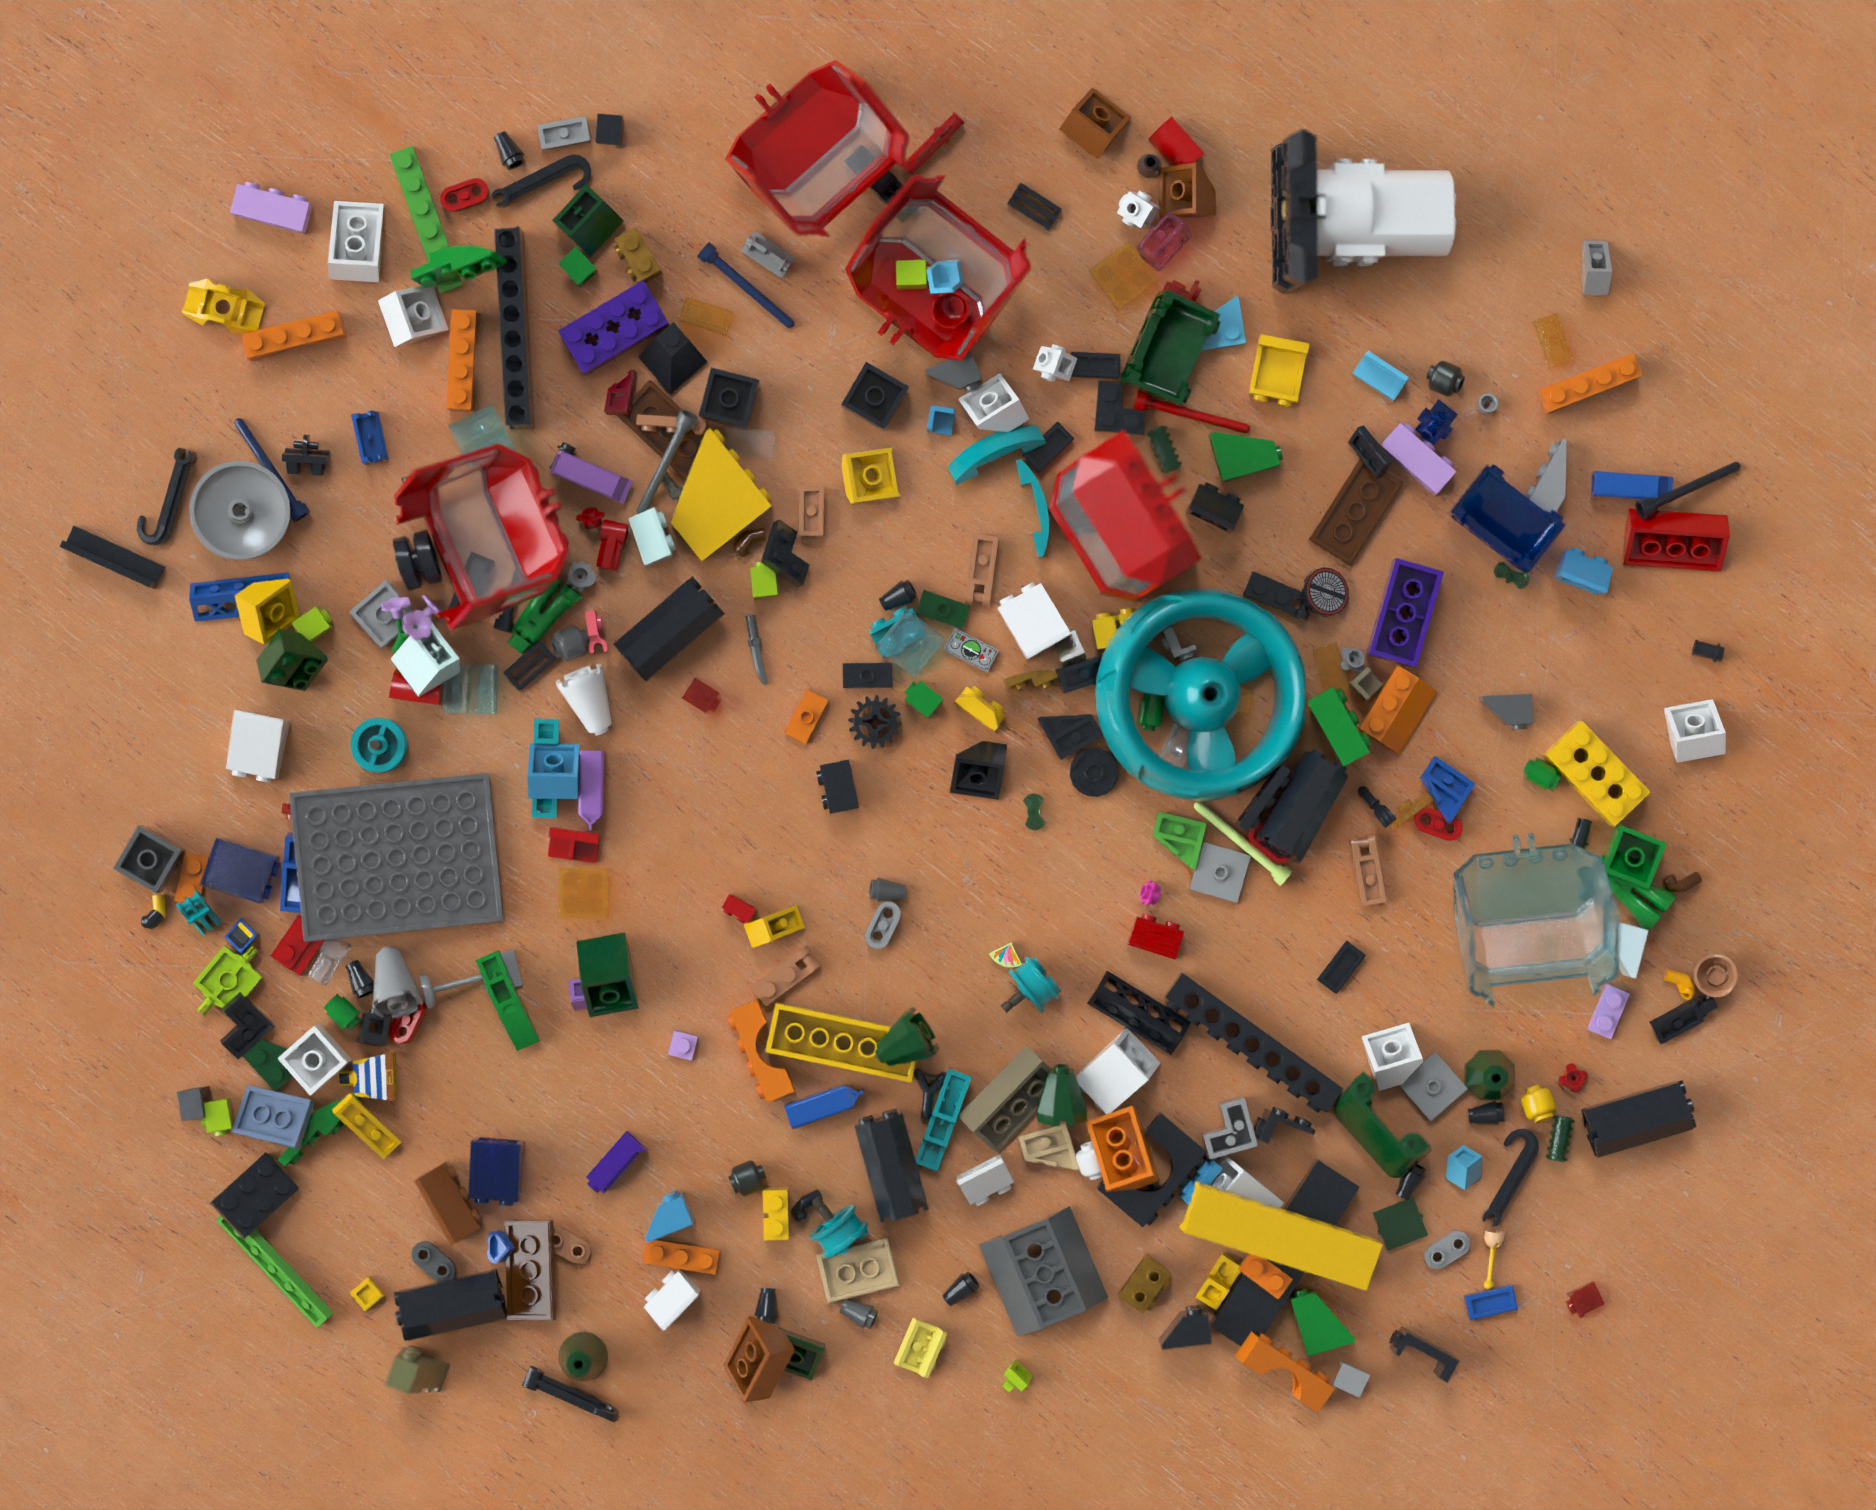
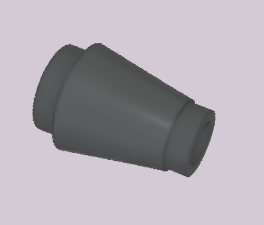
[869,878,906,902]
[840,1299,878,1329]

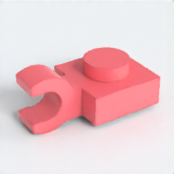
[585,610,608,654]

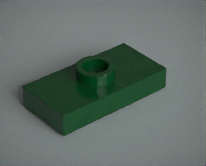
[916,590,970,629]

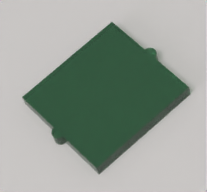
[1373,1197,1428,1251]

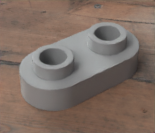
[865,901,901,949]
[1424,1230,1470,1269]

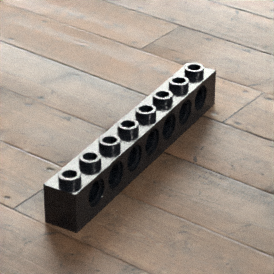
[1164,972,1343,1113]

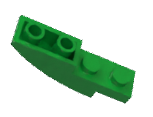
[410,245,506,288]
[475,950,540,1051]
[278,1095,362,1166]

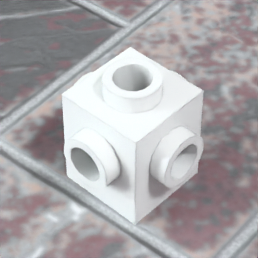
[1117,190,1161,229]
[1033,344,1077,382]

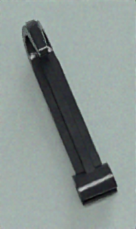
[491,154,591,208]
[137,448,196,545]
[1481,1129,1539,1227]
[522,1366,620,1423]

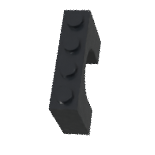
[1096,1112,1206,1228]

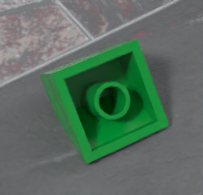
[1602,825,1667,889]

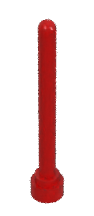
[1133,390,1250,433]

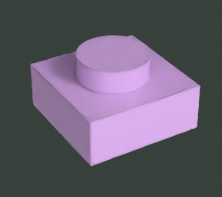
[668,1030,698,1061]

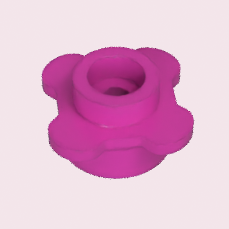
[1140,880,1161,906]

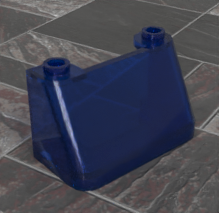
[1447,464,1566,573]

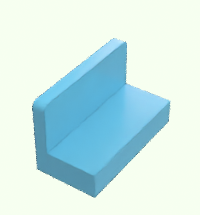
[1352,351,1409,401]

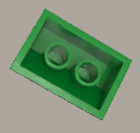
[1307,685,1372,766]

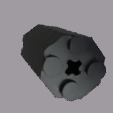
[613,576,725,682]
[1256,749,1349,863]
[1581,1080,1696,1158]
[855,1108,929,1223]
[394,1269,507,1341]

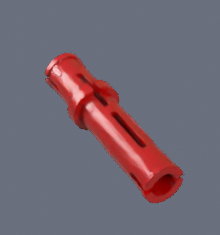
[906,112,964,176]

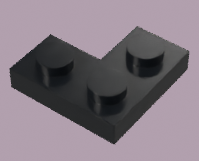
[1094,381,1146,435]
[761,519,809,588]
[220,992,275,1059]

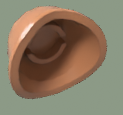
[1694,954,1738,997]

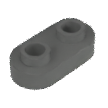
[411,1241,456,1282]

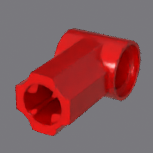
[596,519,629,571]

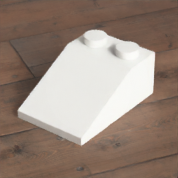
[328,201,384,282]

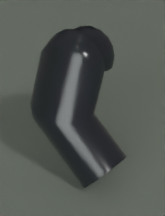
[791,1189,823,1222]

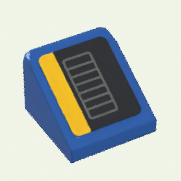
[225,918,260,953]

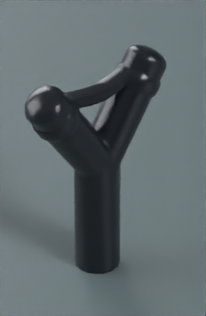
[913,1069,947,1119]

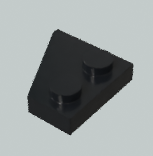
[1037,714,1103,760]

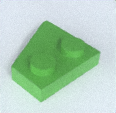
[1152,812,1207,869]

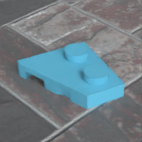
[1201,296,1246,351]

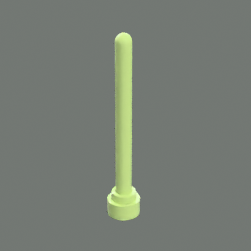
[1194,801,1293,886]

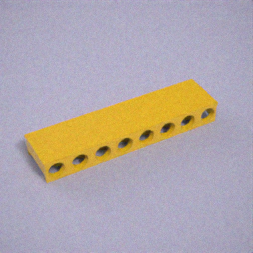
[1179,1181,1383,1291]

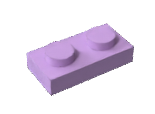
[1587,984,1630,1039]

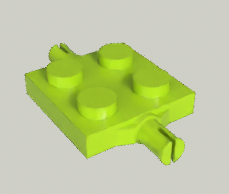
[192,945,264,1016]

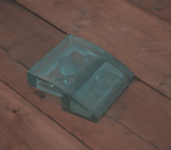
[449,404,516,473]
[443,664,498,714]

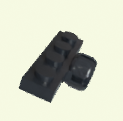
[1056,641,1153,693]

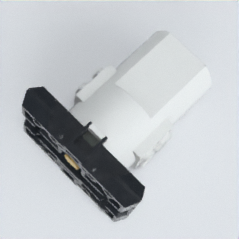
[1270,129,1456,294]

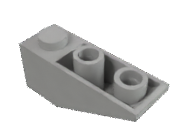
[1524,438,1567,519]

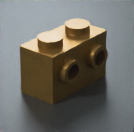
[614,227,662,283]
[1118,1254,1172,1314]

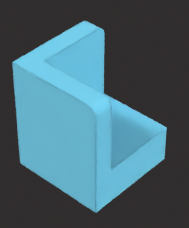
[927,260,964,294]
[1446,1145,1483,1190]

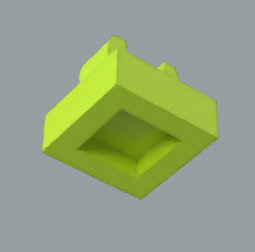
[1002,1359,1033,1392]

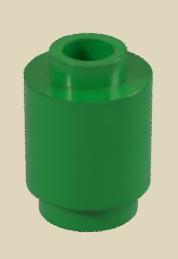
[1136,694,1164,731]
[1523,757,1562,791]
[324,994,361,1030]

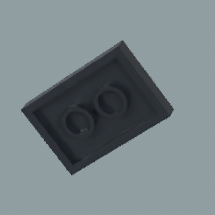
[1235,765,1291,831]
[210,1152,299,1240]

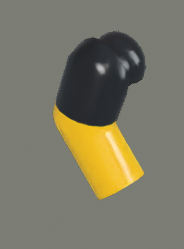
[141,895,166,929]

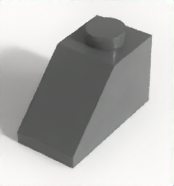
[925,352,982,392]
[1479,694,1533,730]

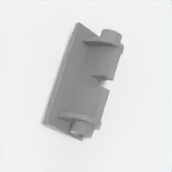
[741,231,796,279]

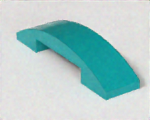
[948,425,1046,485]
[1016,460,1049,558]
[532,718,560,818]

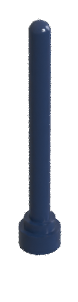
[697,242,795,328]
[234,418,310,522]

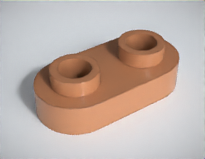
[554,1226,591,1263]

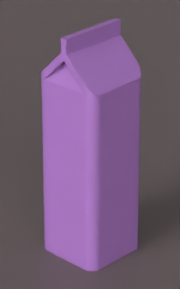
[550,450,633,504]
[578,750,605,830]

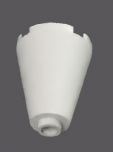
[556,664,612,736]

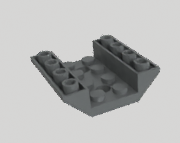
[979,1206,1108,1336]

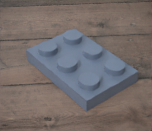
[231,1085,315,1150]

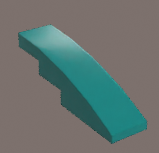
[916,1068,972,1172]

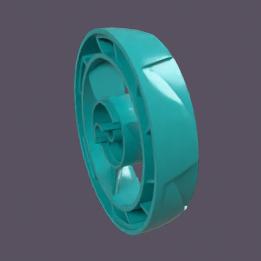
[1095,588,1306,801]

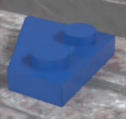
[1420,756,1476,823]

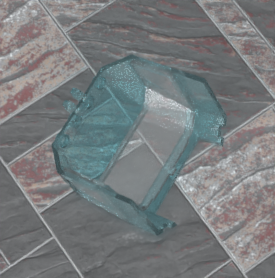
[1453,833,1620,1007]

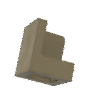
[1054,628,1086,667]
[1348,666,1383,702]

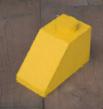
[744,905,805,948]

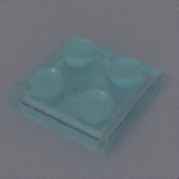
[875,609,946,677]

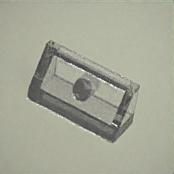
[725,428,776,457]
[1158,722,1190,769]

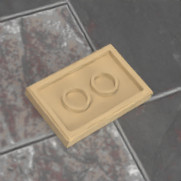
[816,1237,900,1303]

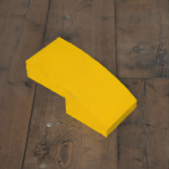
[1195,1252,1241,1310]

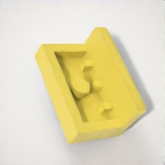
[894,1318,947,1378]

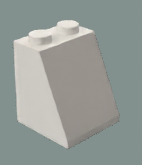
[997,582,1071,660]
[226,710,290,783]
[1076,1028,1160,1114]
[1210,1155,1284,1208]

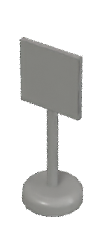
[419,949,523,1009]

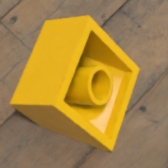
[235,579,300,645]

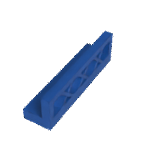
[189,572,290,622]

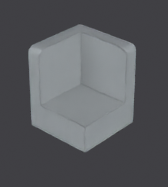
[1333,1360,1370,1398]

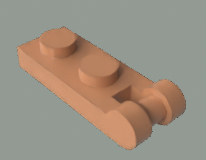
[636,414,707,435]
[965,534,999,606]
[1349,834,1387,906]
[751,945,821,1006]

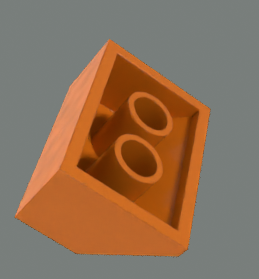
[1358,665,1437,755]
[1086,1106,1159,1192]

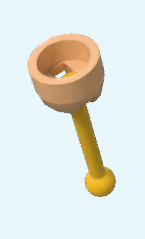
[1484,1229,1505,1290]

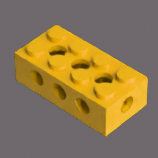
[1542,721,1650,826]

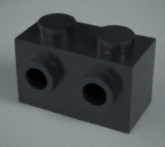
[816,759,859,814]

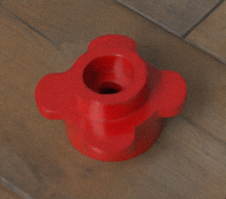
[576,507,605,529]
[1559,1063,1588,1093]

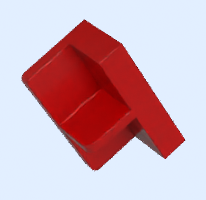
[548,827,601,863]

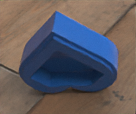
[487,1230,515,1264]

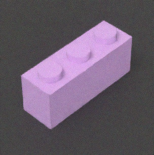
[230,182,313,234]
[1380,423,1456,495]

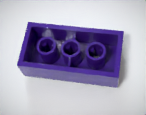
[558,280,670,376]
[1366,558,1444,668]

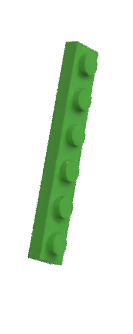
[389,146,464,294]
[216,1215,333,1328]

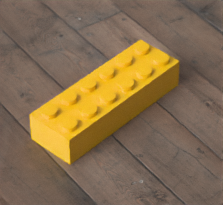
[766,1002,916,1082]

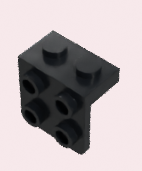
[1253,1106,1316,1143]

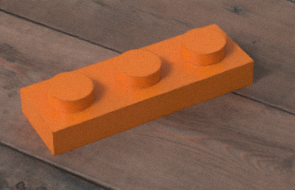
[642,1239,720,1275]

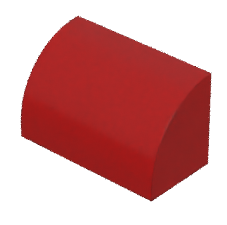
[1148,116,1204,166]
[389,669,444,705]

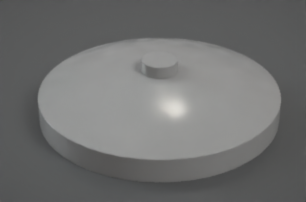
[189,461,290,561]

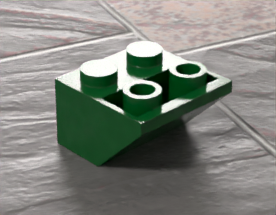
[552,184,624,257]
[256,629,328,691]

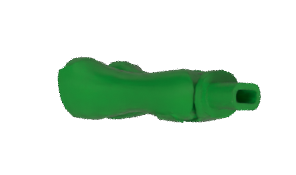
[507,577,583,654]
[1591,855,1676,930]

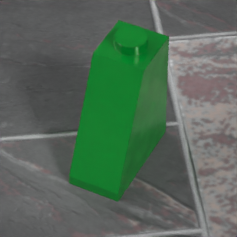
[1208,432,1283,483]
[1289,1287,1355,1356]

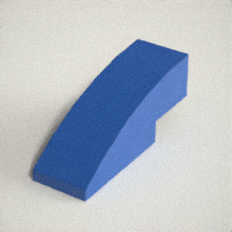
[280,832,301,913]

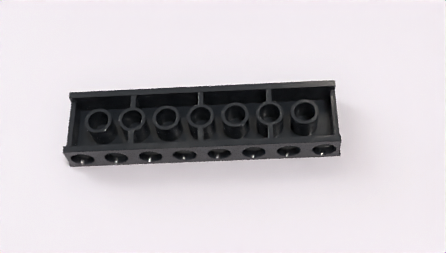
[494,226,535,429]
[1210,1159,1360,1346]

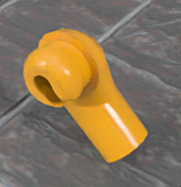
[1664,969,1696,1000]

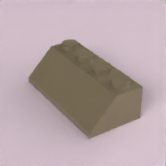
[958,1045,1052,1154]

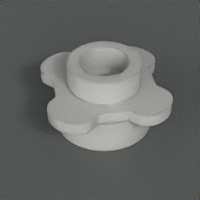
[1340,647,1365,673]

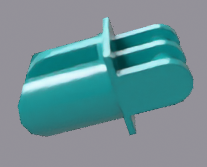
[176,890,222,936]

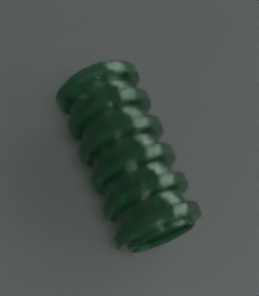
[1147,425,1182,473]
[1546,1115,1575,1162]

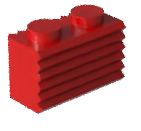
[1127,913,1184,960]

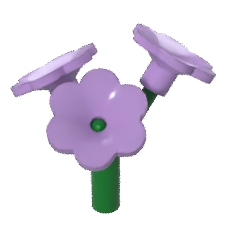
[380,594,445,653]

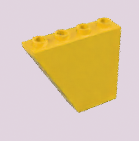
[670,428,772,561]

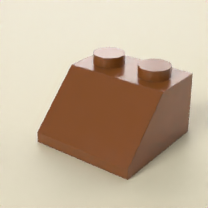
[1059,87,1131,159]

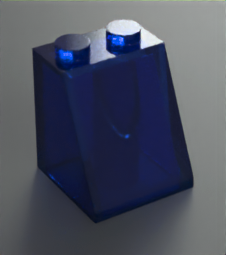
[200,837,281,904]
[468,1137,525,1206]

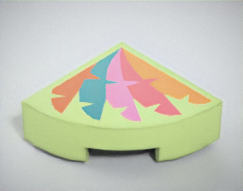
[989,943,1022,967]

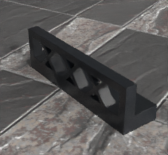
[59,525,165,589]
[1087,971,1191,1054]

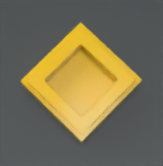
[350,1277,385,1312]

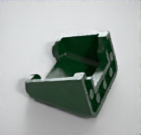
[1120,290,1221,406]
[1334,1071,1432,1178]

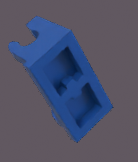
[351,410,389,465]

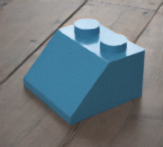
[1553,547,1613,596]
[527,743,580,799]
[645,1190,695,1243]

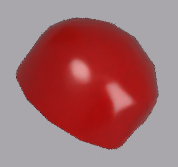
[931,290,971,329]

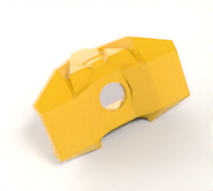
[182,279,265,334]

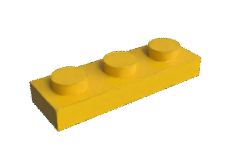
[332,1093,401,1160]

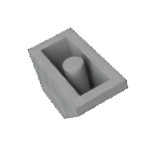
[1581,240,1612,296]

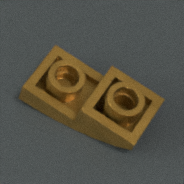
[1004,671,1058,690]

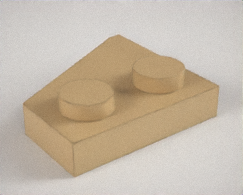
[1018,1123,1079,1170]

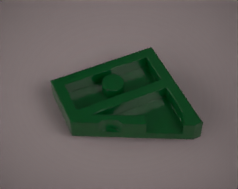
[242,1039,293,1092]

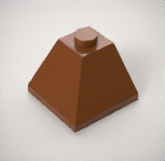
[1159,163,1216,218]

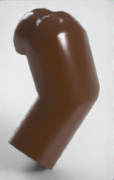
[734,528,766,557]
[1663,872,1702,892]

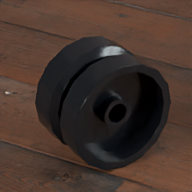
[393,529,442,591]

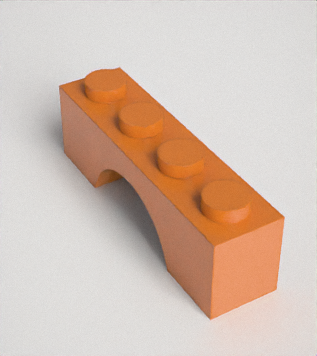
[446,309,479,412]
[241,310,347,361]
[1537,353,1642,414]
[727,999,795,1103]
[1235,1331,1335,1413]

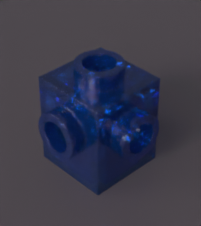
[1415,399,1458,445]

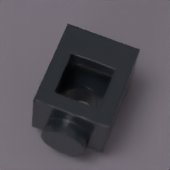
[356,1009,391,1047]

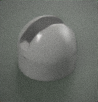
[1477,393,1498,415]

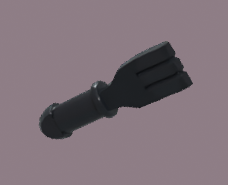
[1358,786,1397,828]

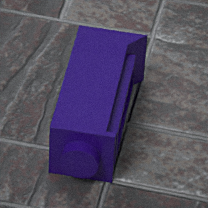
[586,1131,647,1193]

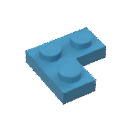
[1179,1158,1223,1205]

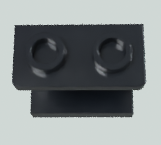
[1389,1326,1459,1383]

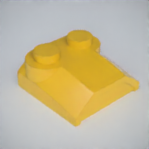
[842,447,900,504]
[955,685,1006,732]

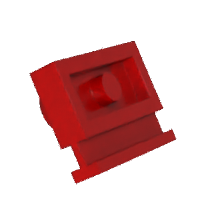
[270,915,325,976]

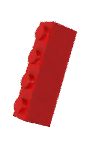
[1623,508,1730,572]

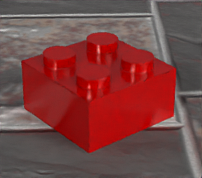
[721,894,757,924]

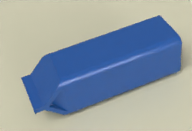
[1591,471,1673,500]
[784,1084,864,1129]

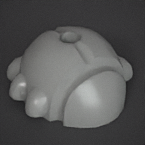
[566,561,596,591]

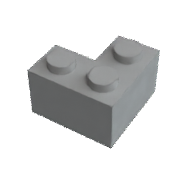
[1202,1096,1258,1159]

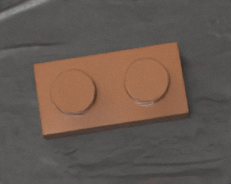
[799,486,824,536]

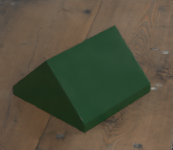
[778,1327,825,1380]

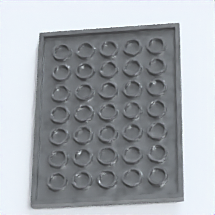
[289,773,503,942]

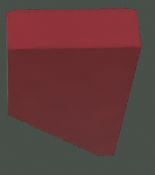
[604,370,637,415]

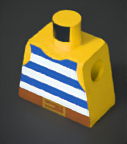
[339,1052,397,1101]

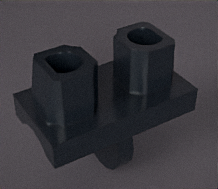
[282,434,330,476]

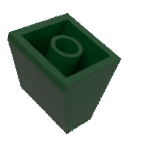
[576,932,639,1017]

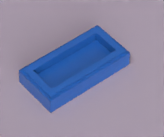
[1464,1284,1518,1321]

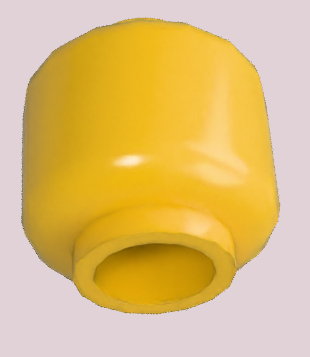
[1521,1085,1557,1123]

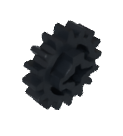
[848,695,902,749]

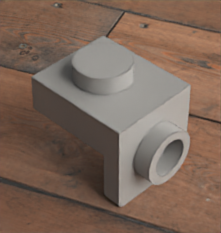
[1161,627,1197,661]

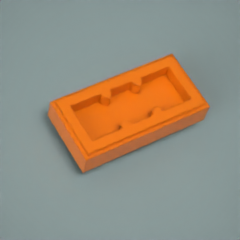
[784,689,829,744]

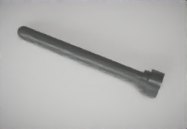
[636,409,698,514]

